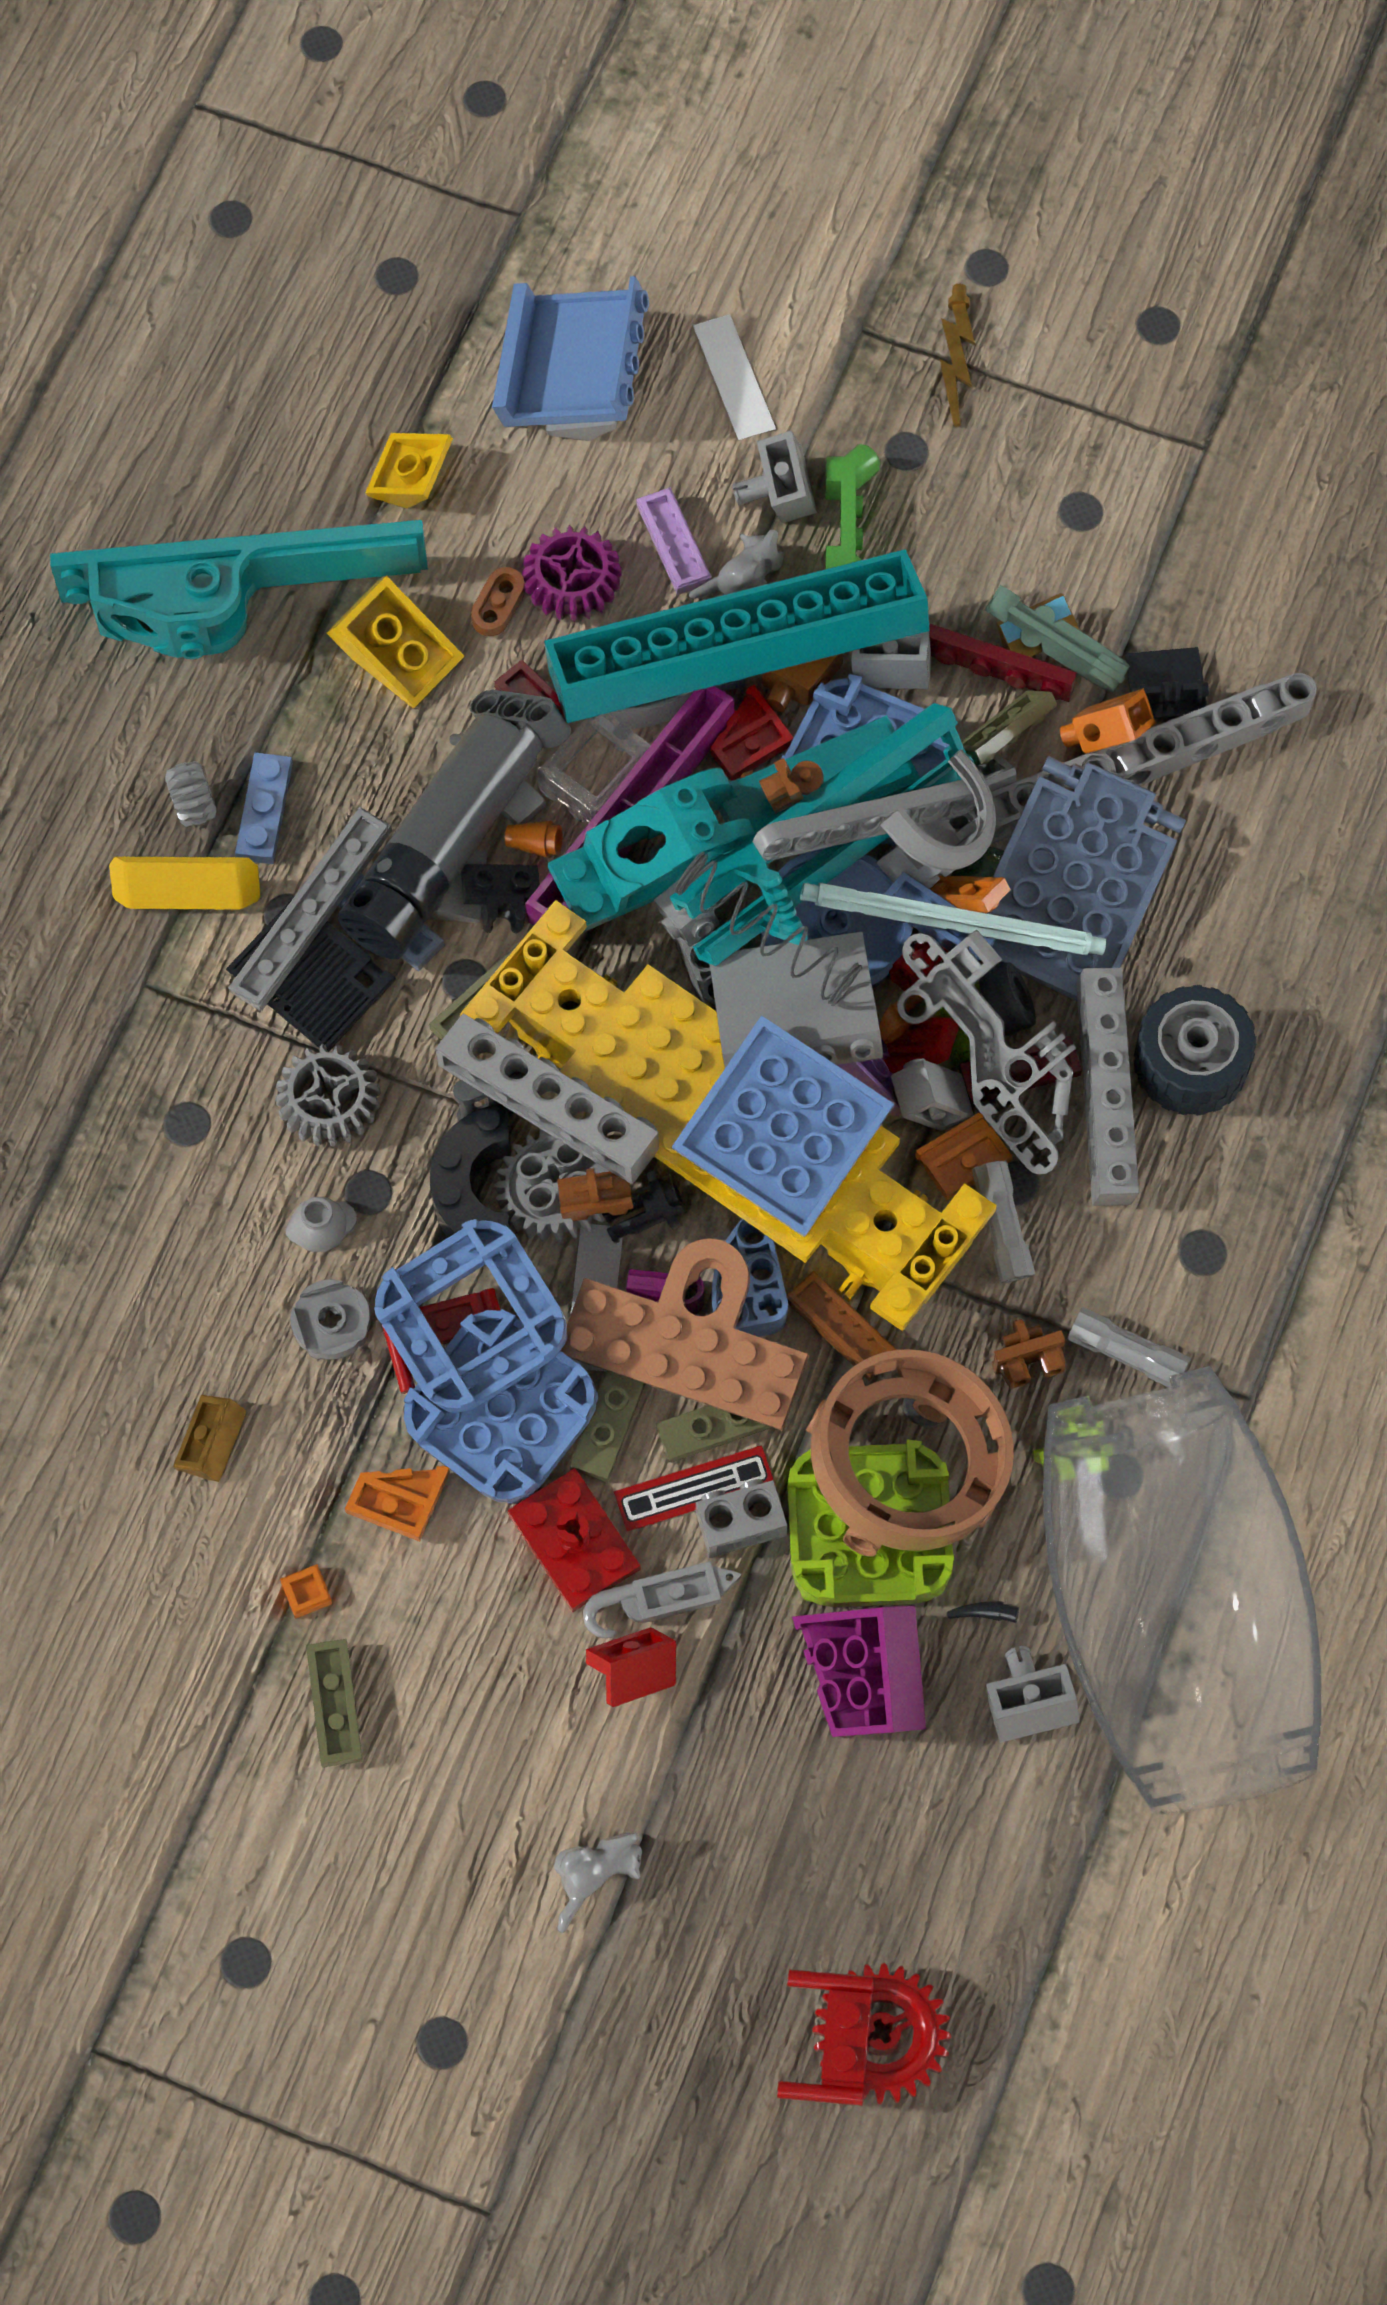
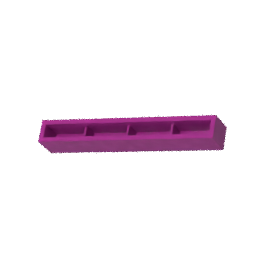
[526,686,734,926]

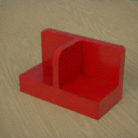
[586,1627,676,1707]

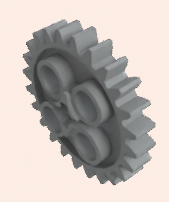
[495,1128,609,1242]

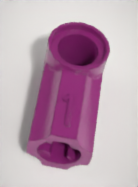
[626,1269,704,1314]

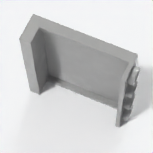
[710,932,883,1068]

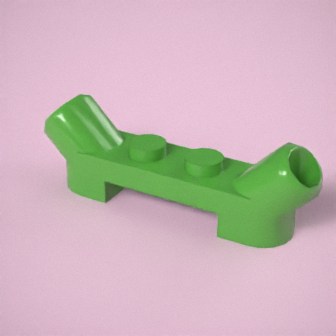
[825,444,880,569]

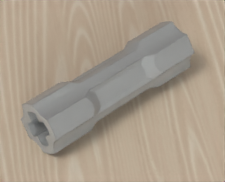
[972,1161,1035,1283]
[1068,1307,1191,1391]

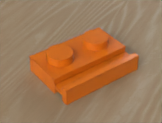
[915,1112,1012,1201]

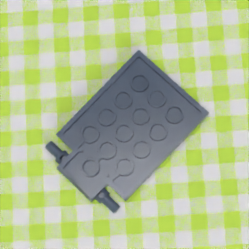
[987,756,1186,1001]

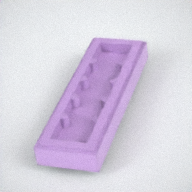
[636,487,712,595]

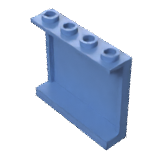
[492,276,649,427]

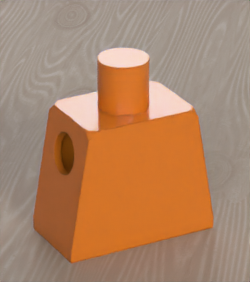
[1060,688,1156,754]

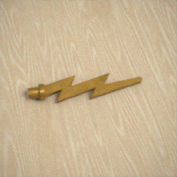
[939,283,976,428]

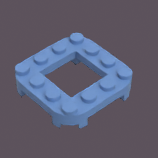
[374,1219,567,1413]

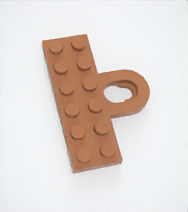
[560,1238,809,1431]

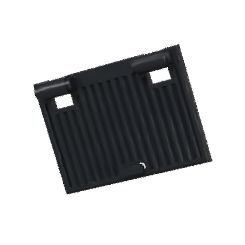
[226,896,396,1052]

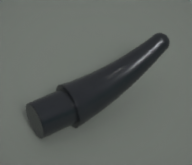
[947,1601,1019,1623]

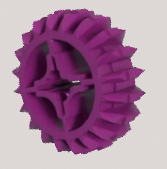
[522,524,622,622]

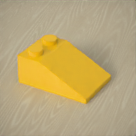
[327,576,465,708]

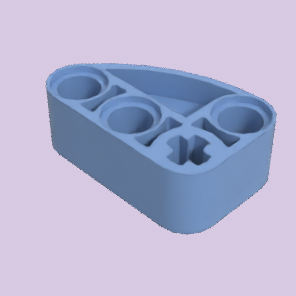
[712,1219,788,1337]

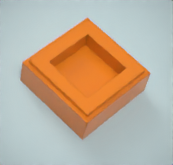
[280,1564,333,1619]

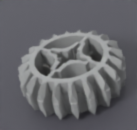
[275,1043,381,1147]

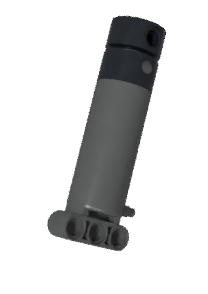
[338,690,571,959]

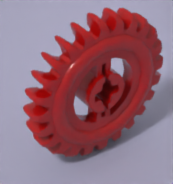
[812,1963,952,2105]

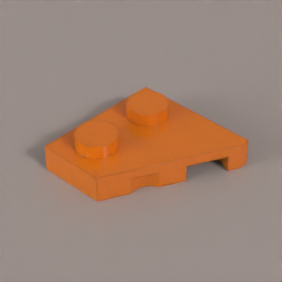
[345,1466,450,1542]

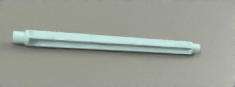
[800,883,1106,956]

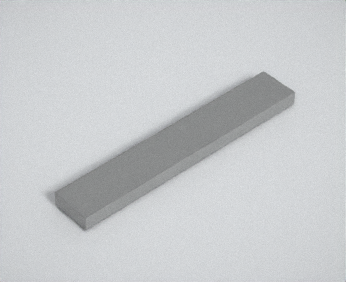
[228,807,392,1012]

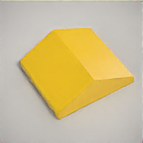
[365,433,453,509]

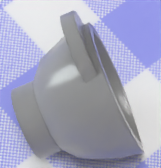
[286,1197,357,1252]

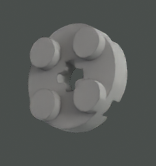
[290,1279,371,1359]

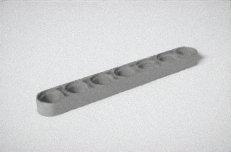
[753,780,976,861]

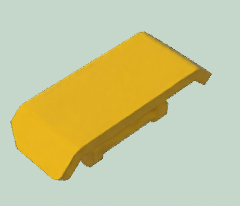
[109,856,261,910]

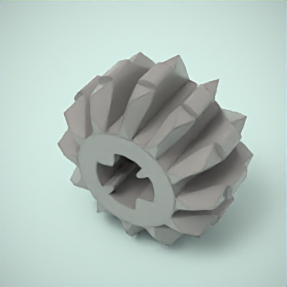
[165,761,217,827]

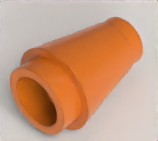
[505,820,563,858]

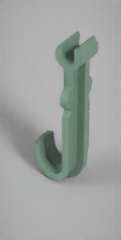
[985,585,1130,692]

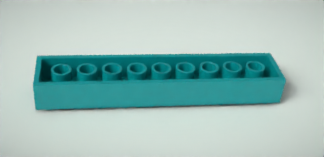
[544,549,930,723]

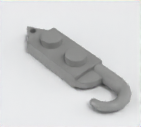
[583,1561,741,1639]

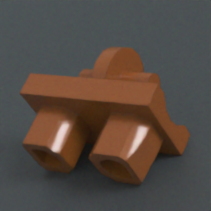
[759,758,824,814]
[557,1168,633,1222]
[991,1319,1066,1389]

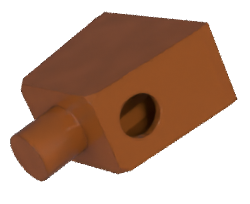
[762,653,844,712]

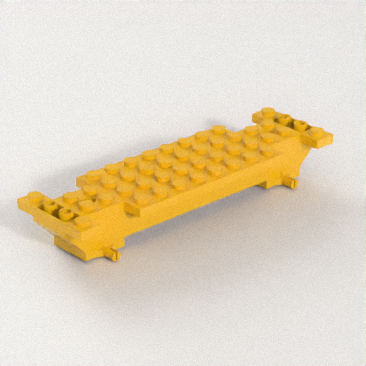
[460,900,997,1331]

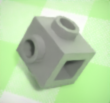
[654,880,720,947]

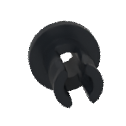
[602,1169,687,1244]

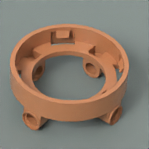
[805,1349,1014,1557]

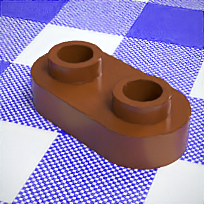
[471,567,525,636]

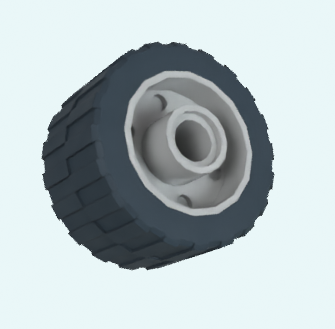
[1134,985,1257,1116]

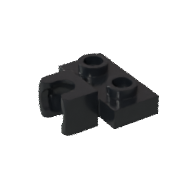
[461,864,540,934]

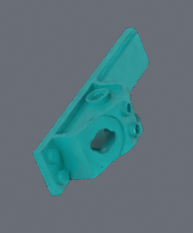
[50,520,428,659]
[548,715,920,932]

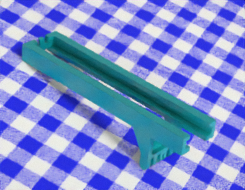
[670,703,975,966]

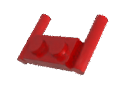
[382,1288,501,1394]
[777,1969,874,2106]

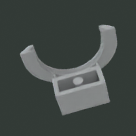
[876,749,996,889]

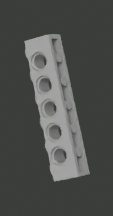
[1076,968,1139,1206]
[435,1013,659,1185]

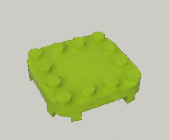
[787,1439,954,1607]

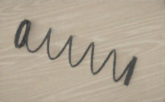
[674,851,862,1006]

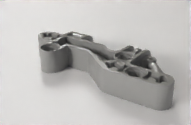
[897,930,1076,1174]

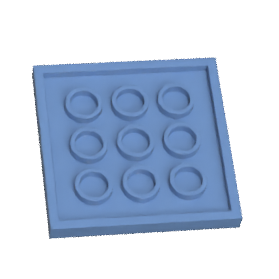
[672,1015,894,1238]

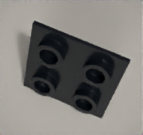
[1124,647,1209,719]

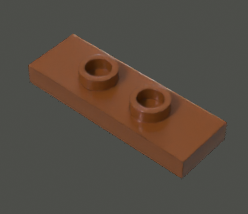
[786,1270,897,1381]

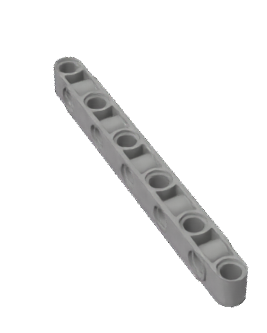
[946,673,1317,844]

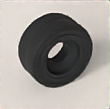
[979,962,1036,1036]

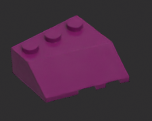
[792,1605,926,1737]

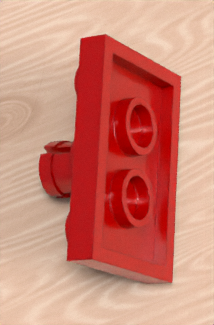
[507,1468,641,1612]

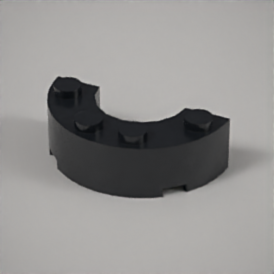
[430,1104,511,1238]

